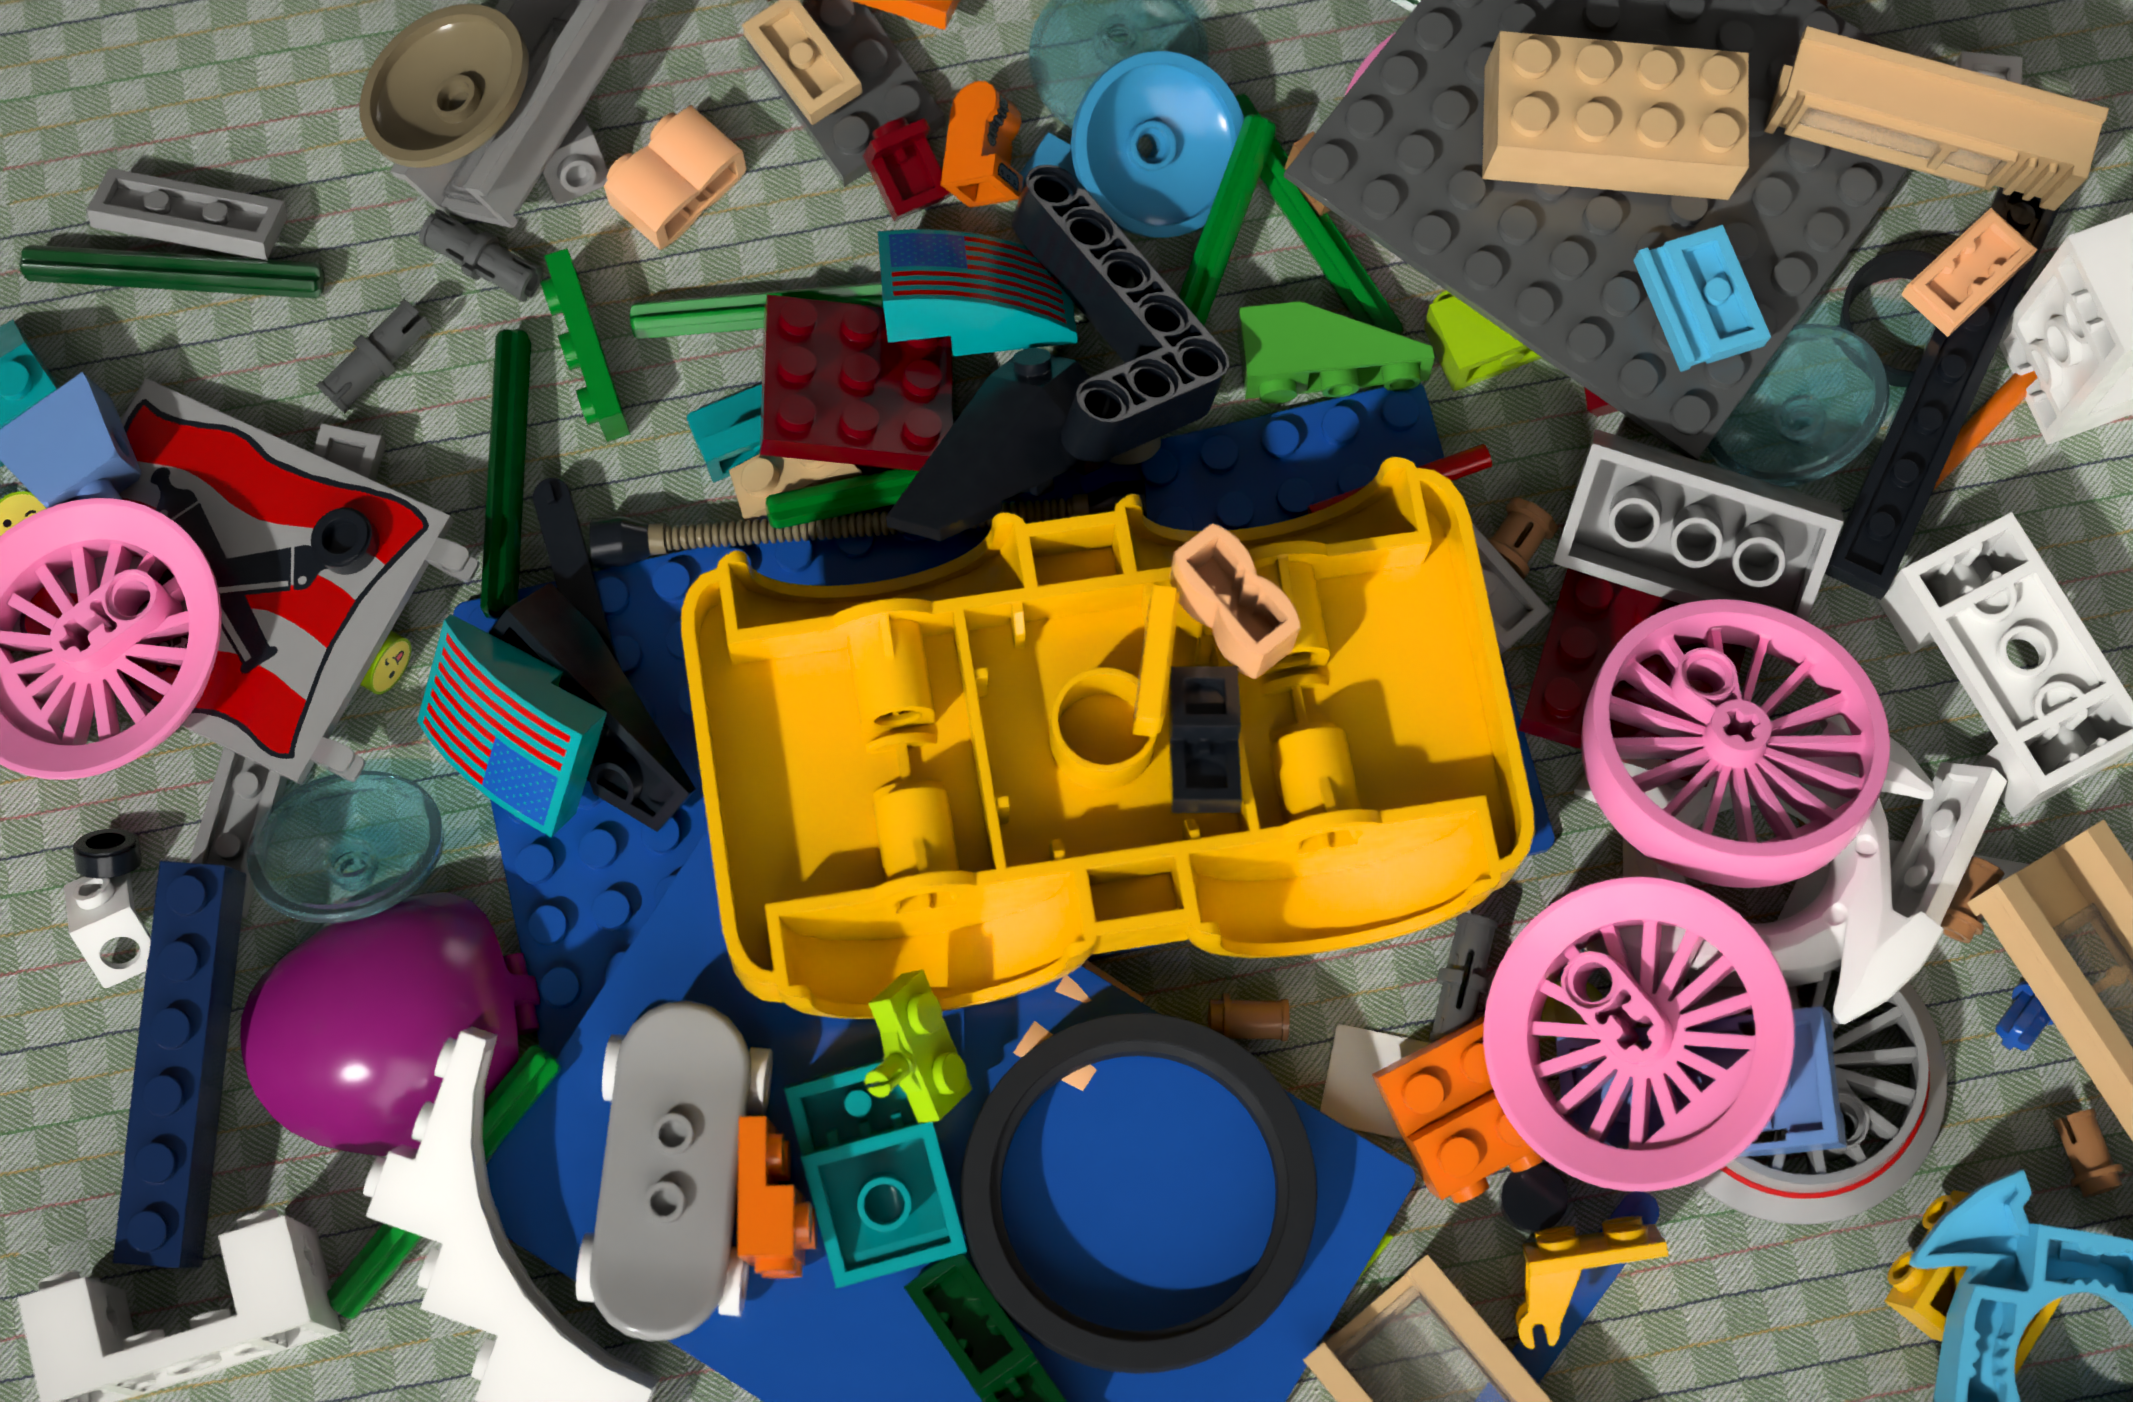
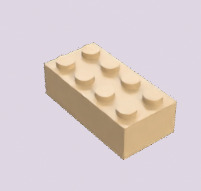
[1482,31,1749,200]

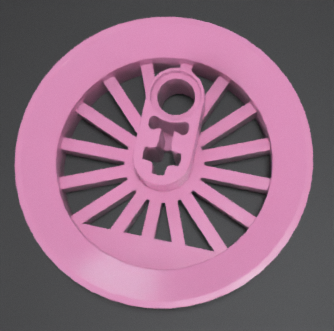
[0,498,222,780]
[1484,877,1795,1192]

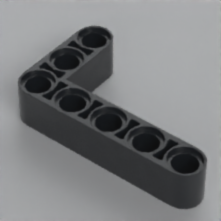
[1012,164,1229,463]

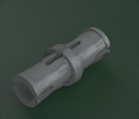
[419,209,543,302]
[316,299,432,414]
[1428,913,1498,1042]

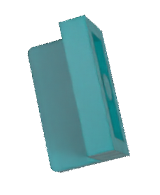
[686,384,762,483]

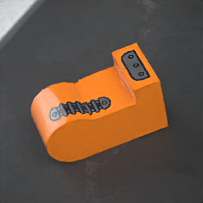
[941,81,1023,208]

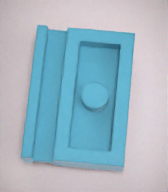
[1633,225,1771,372]

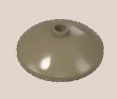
[359,4,529,168]

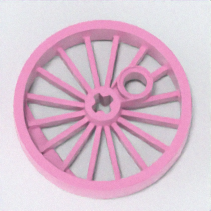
[1581,599,1890,888]

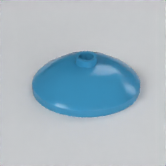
[1071,51,1244,238]

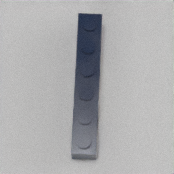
[113,861,247,1268]

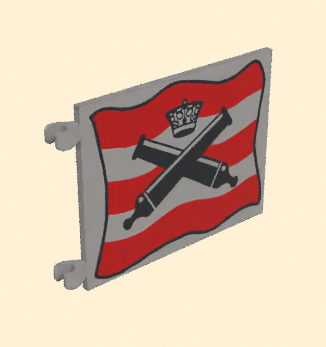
[12,378,480,785]

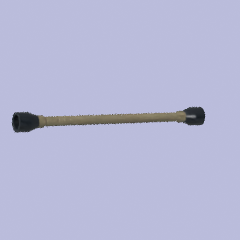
[589,480,1147,568]

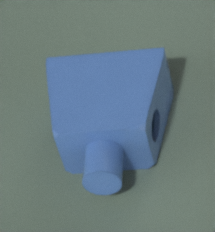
[0,372,141,508]

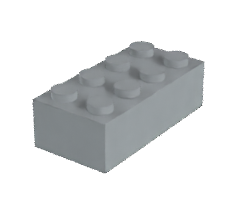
[1552,429,1844,621]

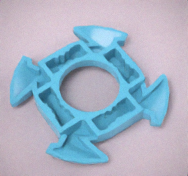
[1909,1169,2133,1402]

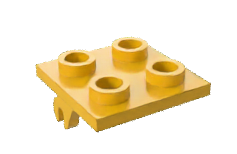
[1515,1216,1668,1349]

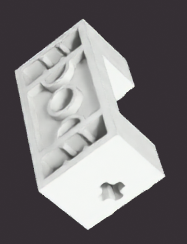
[1999,213,2133,445]
[1878,512,2133,817]
[18,1210,342,1402]

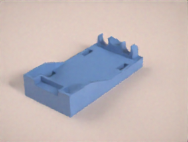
[1555,1006,1847,1157]

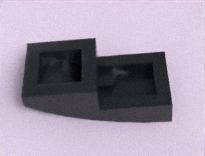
[1169,666,1242,813]

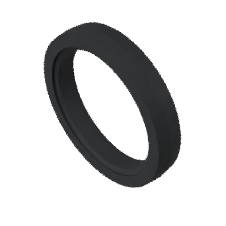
[960,1013,1317,1374]

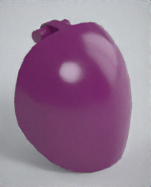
[240,892,541,1156]

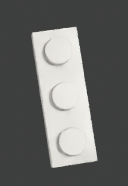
[1891,762,2007,925]

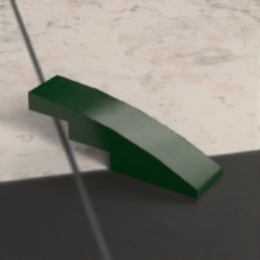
[904,1253,1067,1402]

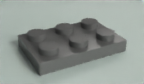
[746,0,946,187]

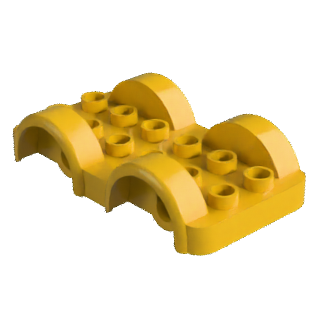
[681,457,1535,1019]

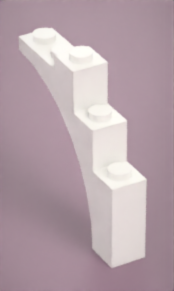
[363,1027,660,1402]

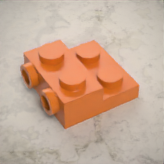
[1372,1015,1544,1203]
[738,1116,818,1278]

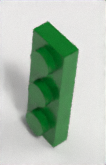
[540,248,630,442]

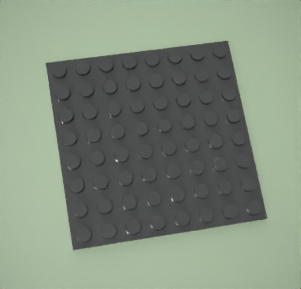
[1283,0,1908,460]

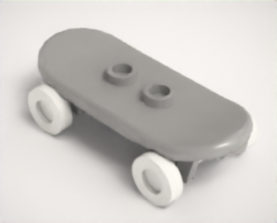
[576,1001,773,1341]

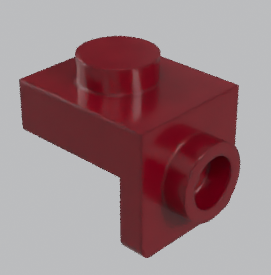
[863,117,951,222]

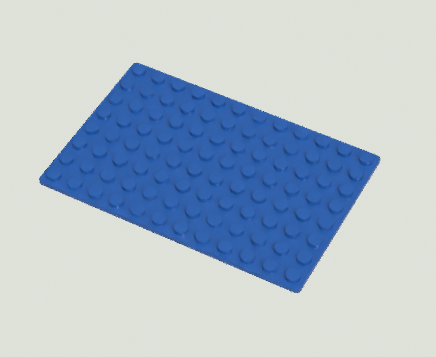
[486,828,1416,1402]

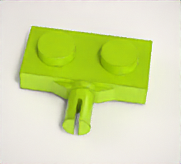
[865,970,972,1124]

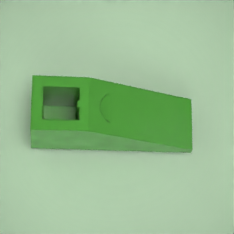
[1237,301,1435,404]

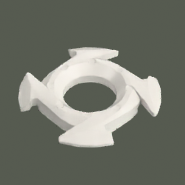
[1574,715,1944,1024]

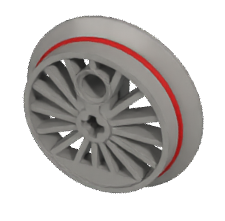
[1648,966,1947,1225]

